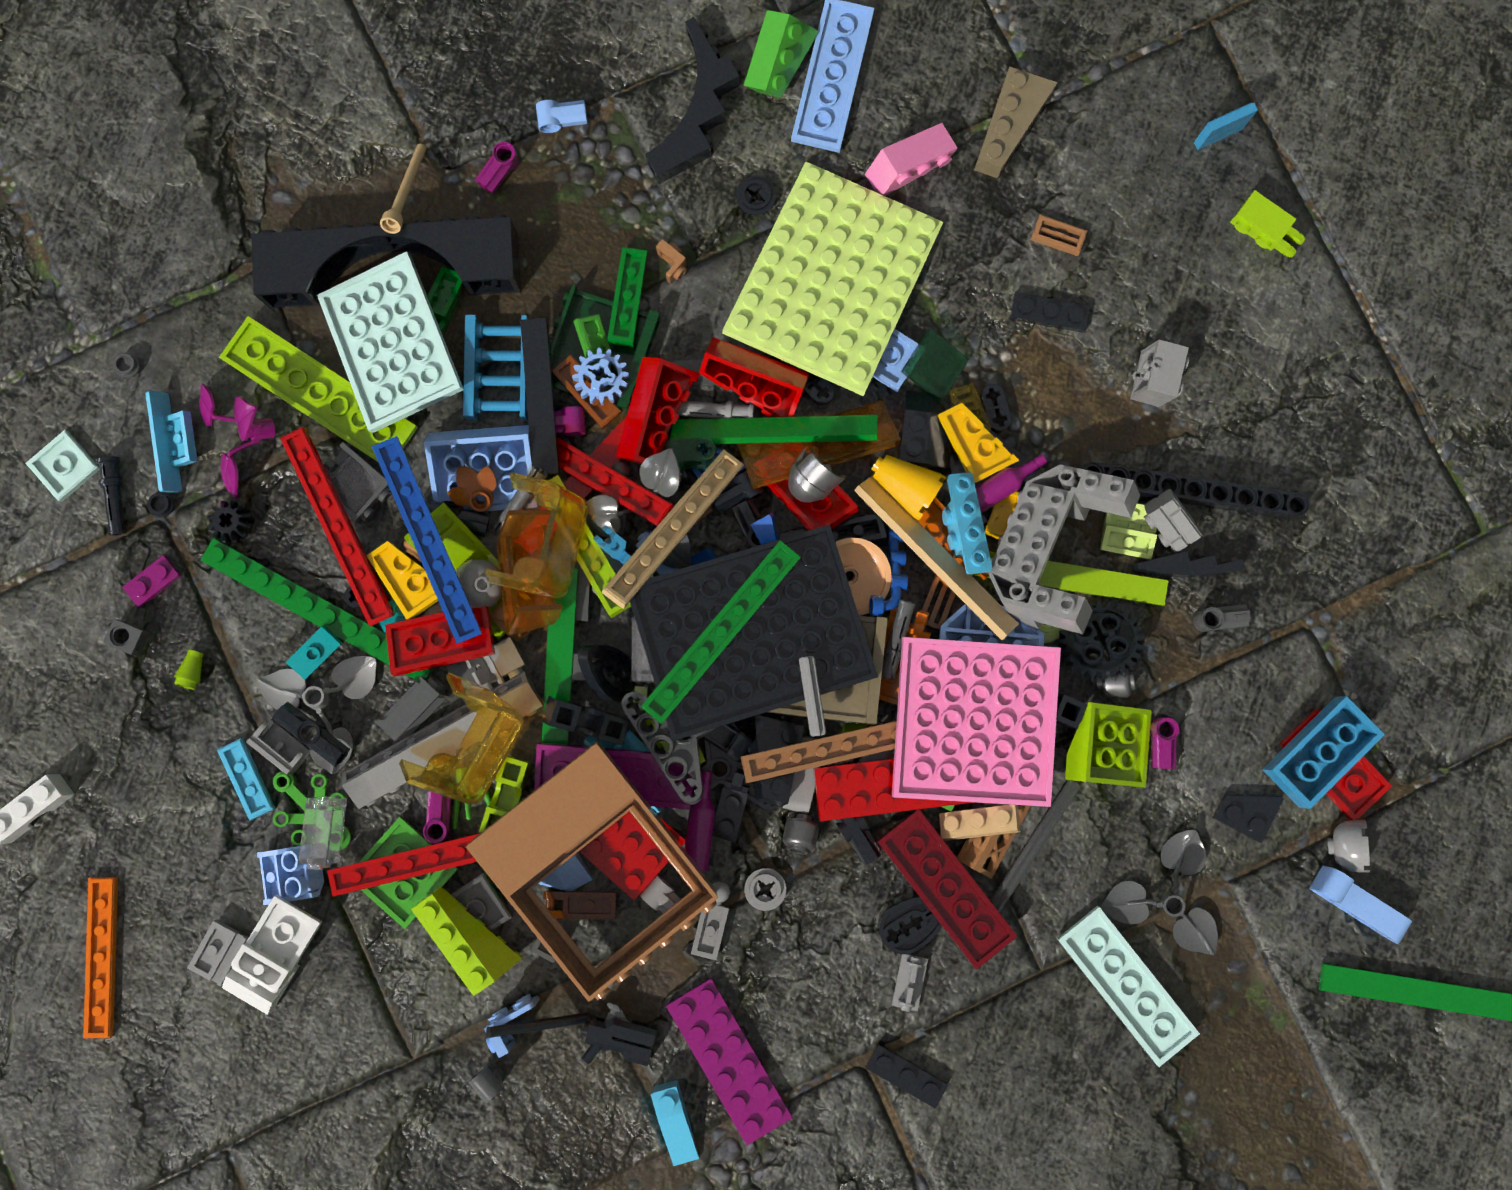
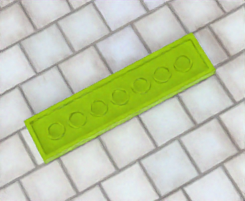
[219,316,418,463]

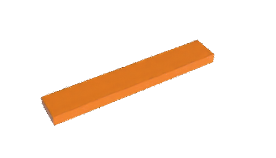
[83,877,118,1038]

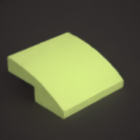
[1100,503,1157,560]

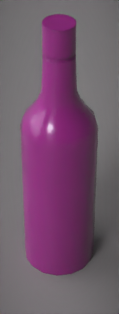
[975,454,1047,513]
[684,770,715,872]

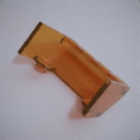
[497,510,562,635]

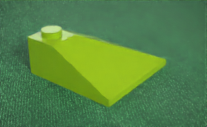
[1065,702,1152,788]

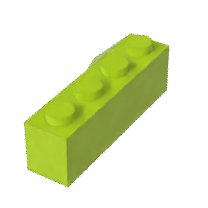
[411,887,523,996]

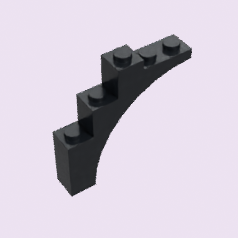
[645,17,741,184]

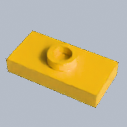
[985,491,1019,539]

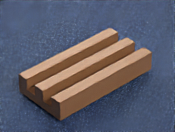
[1030,214,1087,256]
[921,575,956,631]

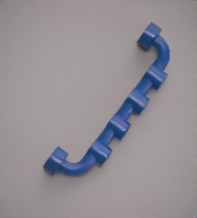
[863,476,908,617]

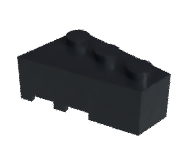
[747,715,804,807]

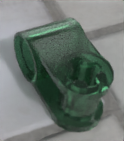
[665,438,716,471]

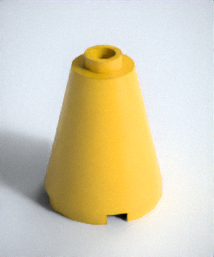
[871,455,947,521]

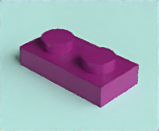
[122,555,182,608]

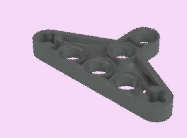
[622,692,715,805]

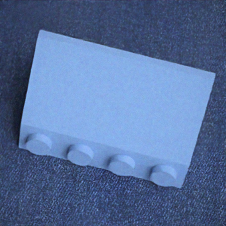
[424,425,538,511]

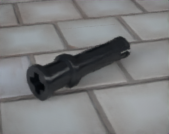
[95,456,126,536]

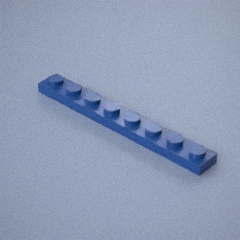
[372,436,482,644]

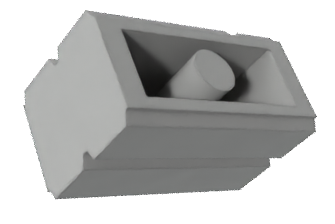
[1144,489,1202,552]

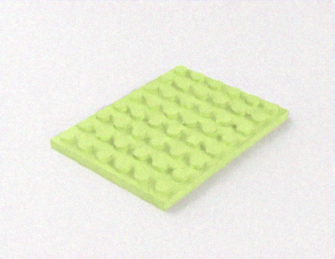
[722,162,943,396]

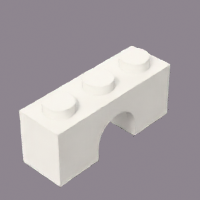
[0,774,75,845]

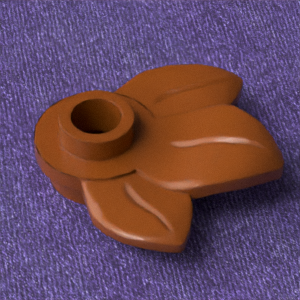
[447,466,497,512]

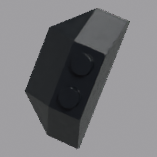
[898,390,952,475]

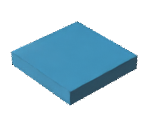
[1194,102,1258,150]

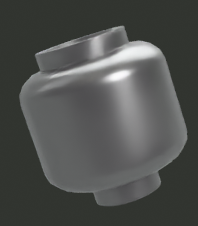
[1096,668,1135,699]
[783,814,819,855]

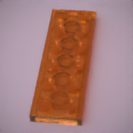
[738,400,901,489]

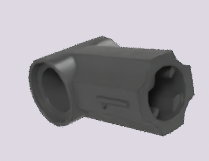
[1193,604,1251,632]
[468,1064,504,1103]

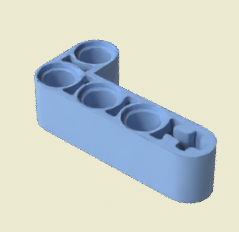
[1309,866,1412,944]

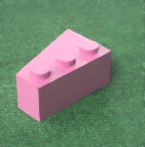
[865,123,957,196]

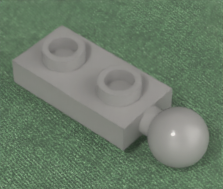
[691,881,730,960]

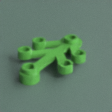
[273,771,351,851]

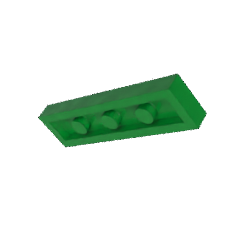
[607,247,647,347]

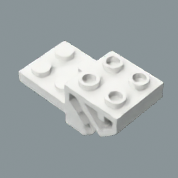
[222,895,322,1015]

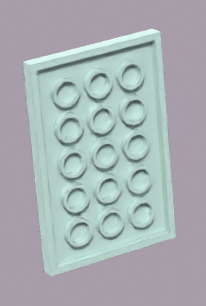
[317,251,464,433]

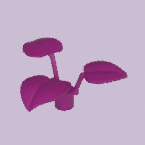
[199,383,275,499]

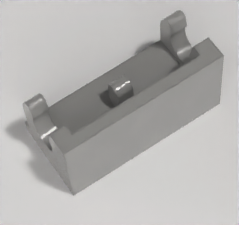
[246,720,310,775]

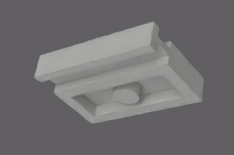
[187,920,249,986]

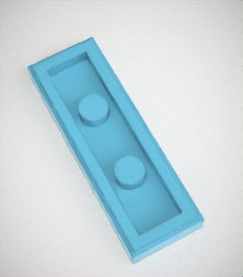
[217,738,276,820]

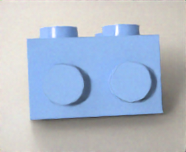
[484,994,540,1058]

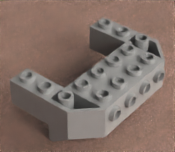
[988,465,1140,634]

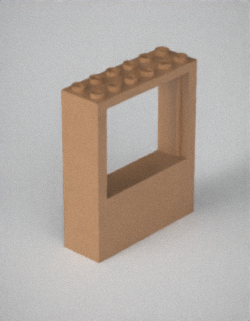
[466,740,718,1002]

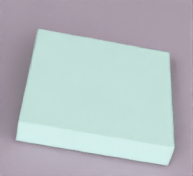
[26,430,99,502]

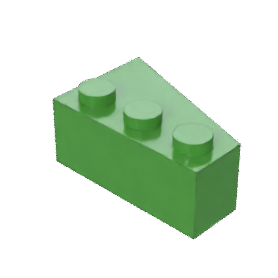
[744,10,819,98]

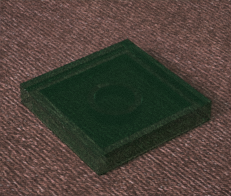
[901,329,969,401]

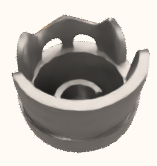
[788,449,846,503]

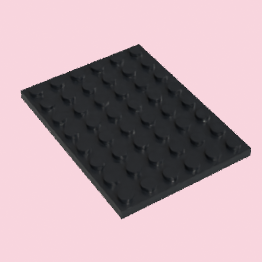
[630,524,878,741]

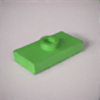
[573,314,613,366]

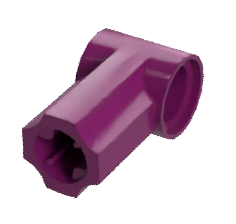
[475,142,519,194]
[555,406,586,436]
[1150,717,1179,769]
[423,792,452,844]

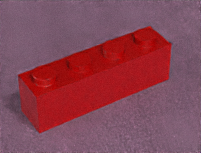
[699,337,809,417]
[616,357,700,464]

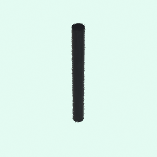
[486,1013,588,1038]

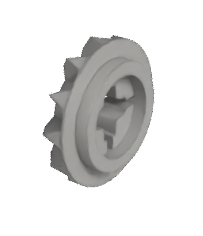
[744,868,786,911]

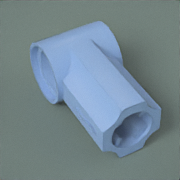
[536,100,587,133]

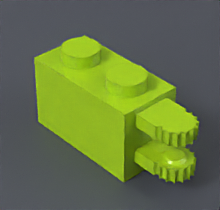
[1230,190,1305,258]

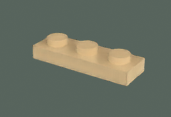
[939,804,1020,841]

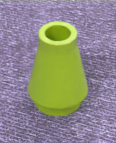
[174,650,204,690]

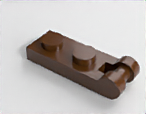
[543,890,617,919]

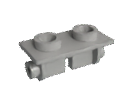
[465,655,505,694]
[892,954,928,1012]

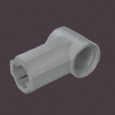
[640,875,682,914]

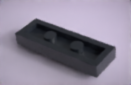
[1010,292,1090,333]
[865,1043,948,1109]

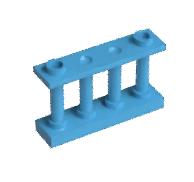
[463,315,528,421]

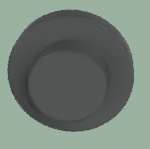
[114,353,140,378]

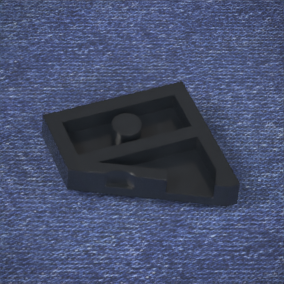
[1212,795,1284,843]

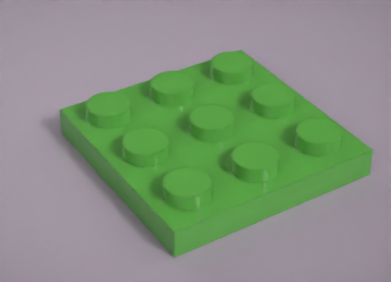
[360,816,459,929]

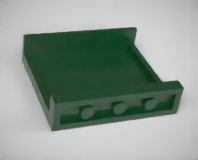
[549,284,661,413]

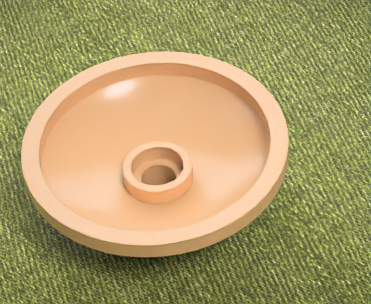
[835,538,891,616]

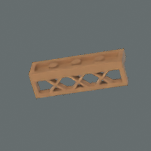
[957,803,1030,879]

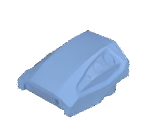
[257,844,324,905]

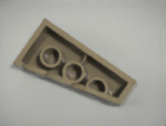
[974,67,1058,178]

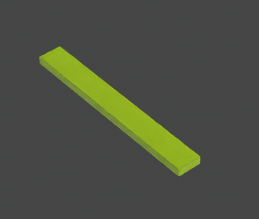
[970,551,1168,606]

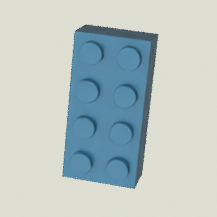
[1262,696,1385,809]

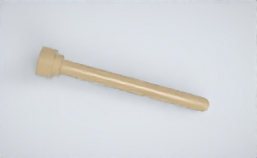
[380,143,426,234]

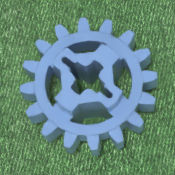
[572,348,629,406]

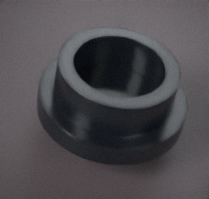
[148,492,175,518]

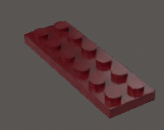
[877,809,1018,970]

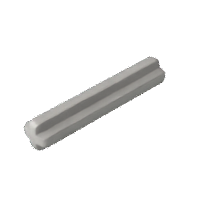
[799,656,826,736]

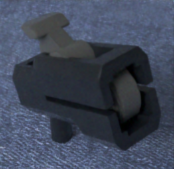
[581,1000,658,1066]

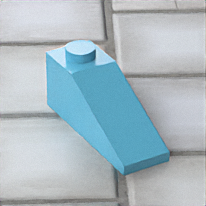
[651,1079,699,1166]

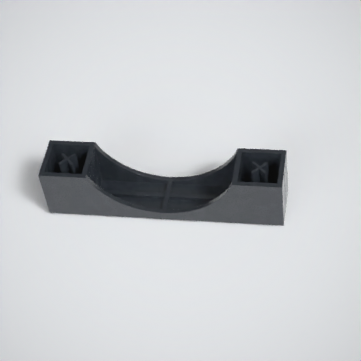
[251,214,521,309]

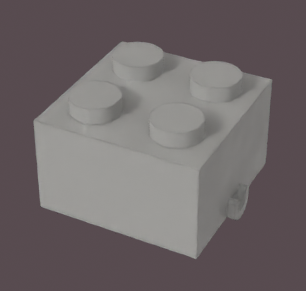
[1130,339,1189,407]

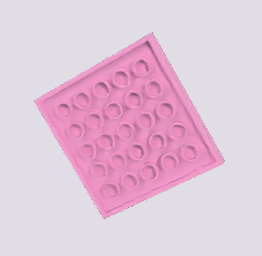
[892,637,1061,807]

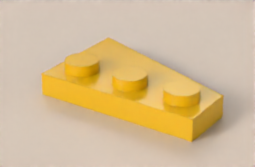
[937,403,1019,483]
[367,541,438,620]

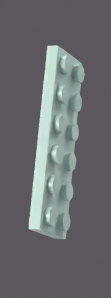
[1057,906,1200,1067]

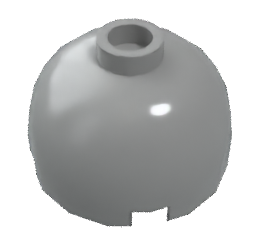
[456,559,504,608]
[1327,819,1370,872]

